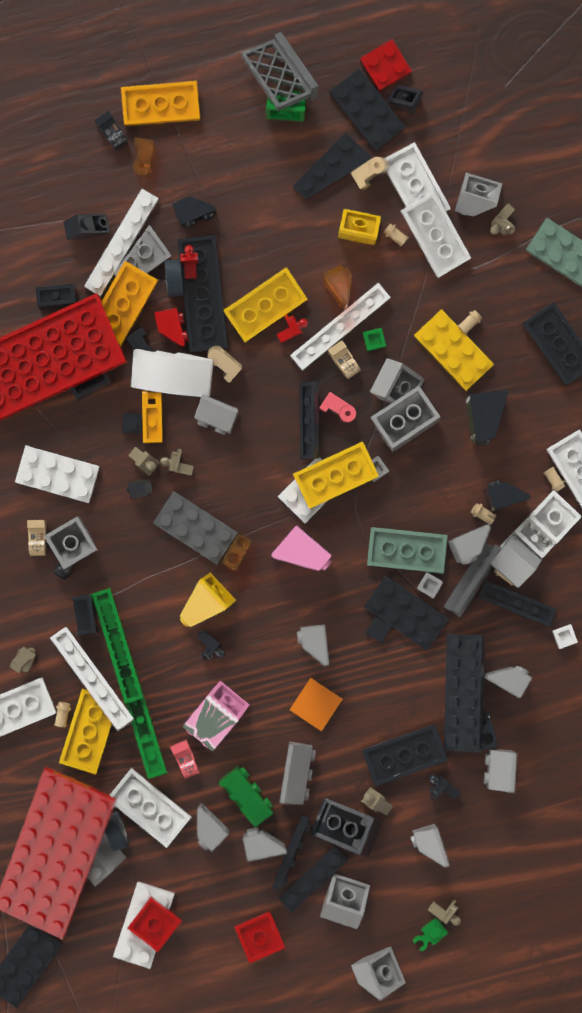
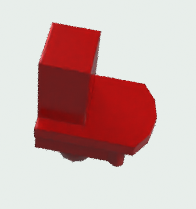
[180,245,199,280]
[277,314,308,343]

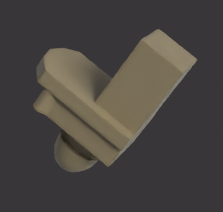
[490,204,515,236]
[128,447,160,476]
[160,449,194,476]
[10,647,36,673]
[361,788,393,815]
[428,899,461,926]

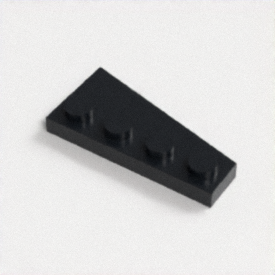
[293,132,372,201]

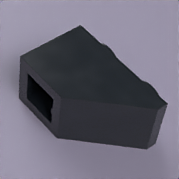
[172,196,217,229]
[63,214,110,240]

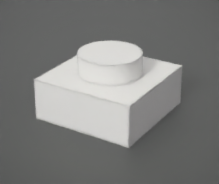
[552,624,578,649]

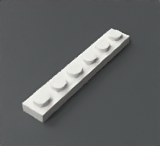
[84,189,159,297]
[290,283,391,371]
[50,627,134,731]

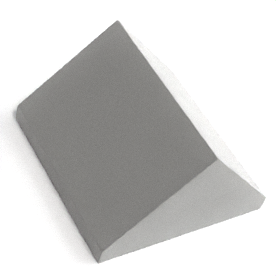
[490,535,542,588]

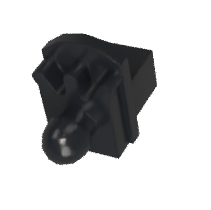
[127,479,153,499]
[197,630,225,660]
[429,774,461,800]

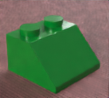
[266,90,306,122]

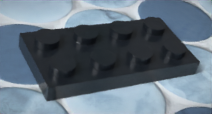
[329,69,406,152]
[522,302,582,386]
[364,575,449,651]
[362,724,448,787]
[0,924,63,1008]

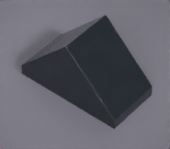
[387,84,424,116]

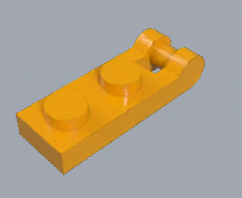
[142,390,163,443]

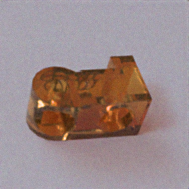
[133,138,155,177]
[221,533,252,573]

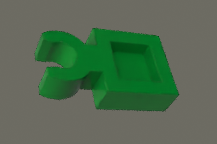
[413,917,448,951]

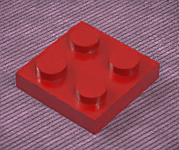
[360,39,412,92]
[127,896,182,952]
[234,911,285,964]

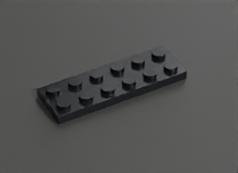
[177,235,228,353]
[444,634,485,752]

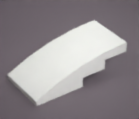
[131,349,213,397]
[499,490,582,559]

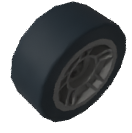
[164,259,183,297]
[105,812,129,851]

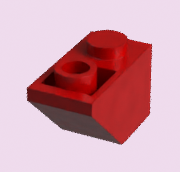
[154,308,188,348]

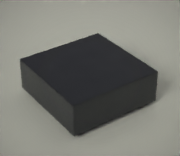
[365,617,392,643]

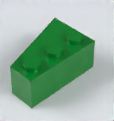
[219,766,274,827]

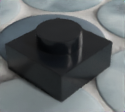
[122,413,143,435]

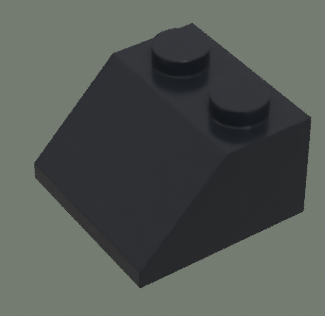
[483,480,531,512]

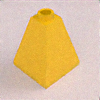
[180,572,236,627]

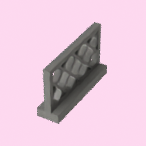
[241,32,319,111]
[443,542,500,617]

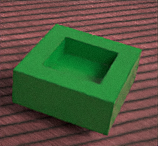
[363,328,386,352]

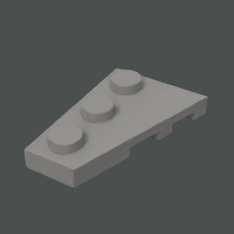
[114,225,172,276]

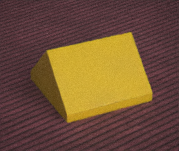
[338,209,381,246]

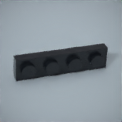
[300,381,319,459]
[478,580,557,627]
[272,813,311,890]
[278,845,348,913]

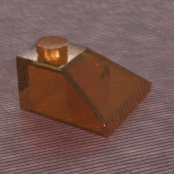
[322,265,353,312]

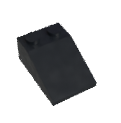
[310,797,382,857]

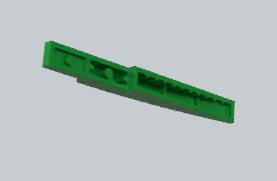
[92,588,167,779]

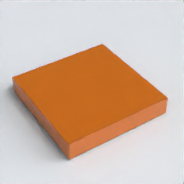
[289,678,342,731]

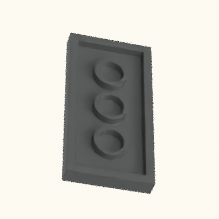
[153,491,238,565]

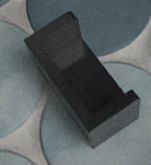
[35,284,77,310]
[71,372,112,401]
[71,594,98,635]

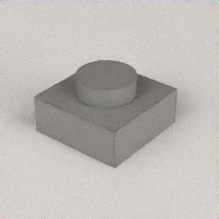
[372,456,390,482]
[417,572,443,599]

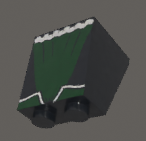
[466,389,508,446]

